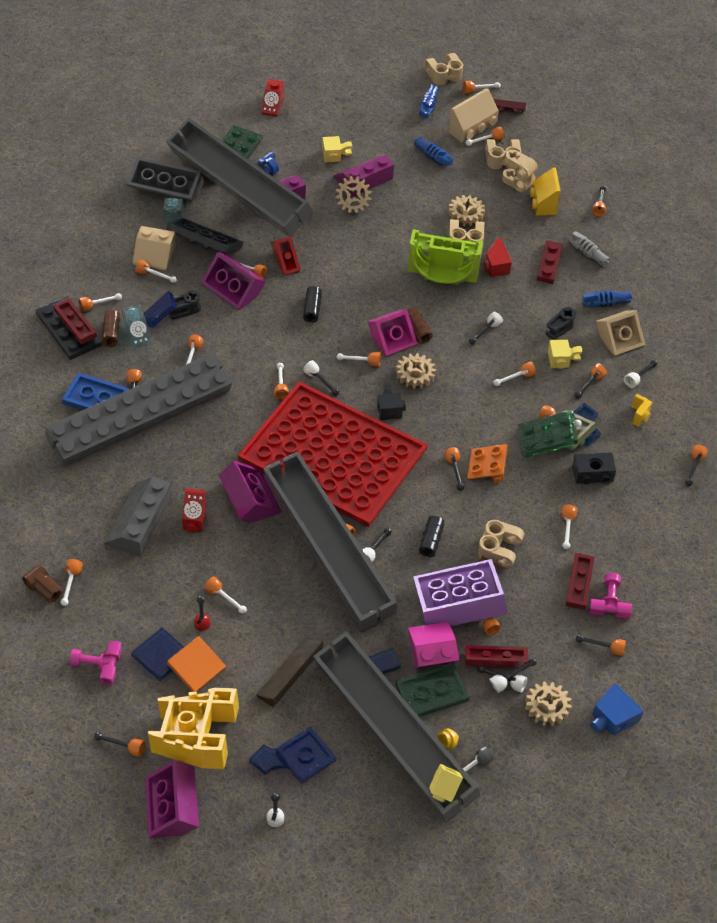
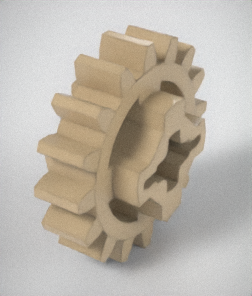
[335,176,372,213]
[448,195,485,226]
[396,353,436,389]
[525,682,572,727]

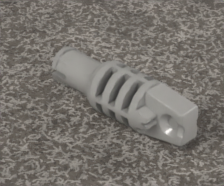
[569,231,610,267]

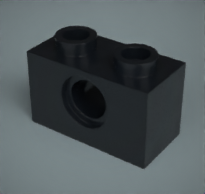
[572,453,616,484]

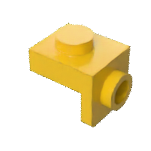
[632,394,652,427]

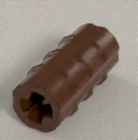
[407,307,433,344]
[102,310,120,347]

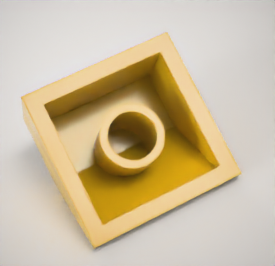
[530,168,560,215]

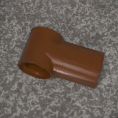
[22,564,63,603]

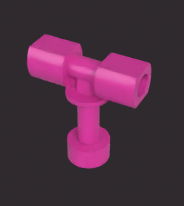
[589,573,632,619]
[70,641,122,685]

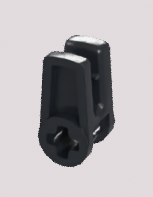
[166,290,201,320]
[545,307,576,340]

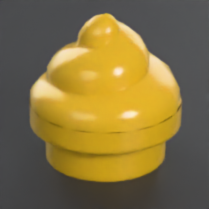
[437,728,459,750]

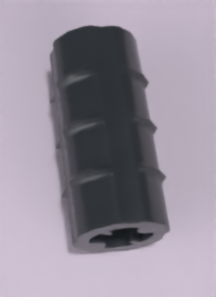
[303,286,322,323]
[419,516,445,557]

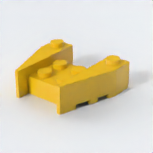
[148,688,239,769]

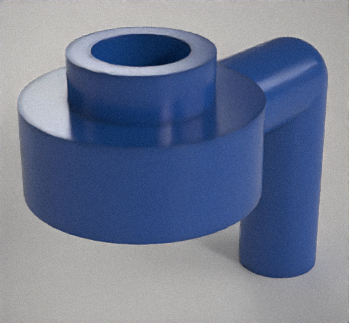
[258,152,279,175]

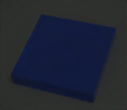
[131,627,184,681]
[275,726,337,784]

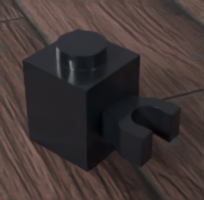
[377,385,406,420]

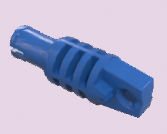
[419,85,439,119]
[414,137,453,166]
[582,290,632,307]

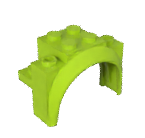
[407,229,483,285]

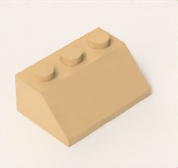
[449,88,499,143]

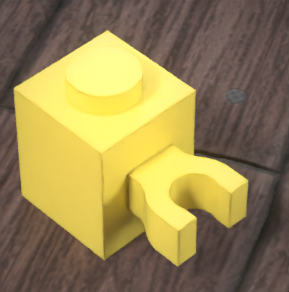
[322,136,352,162]
[548,340,582,369]
[429,764,463,802]

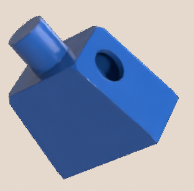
[590,683,644,735]

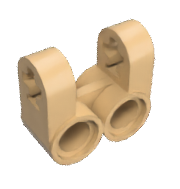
[424,53,463,85]
[485,139,521,169]
[502,150,538,193]
[449,219,484,242]
[478,520,525,568]

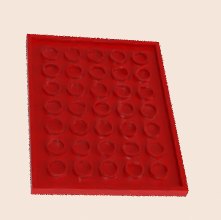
[238,381,428,527]

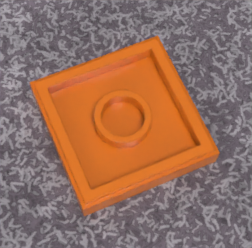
[167,636,226,692]

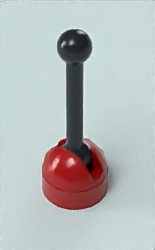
[194,596,210,631]

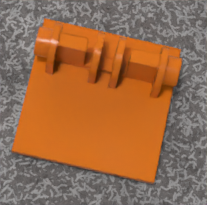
[467,444,508,483]

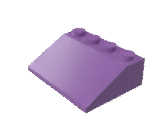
[413,559,507,626]

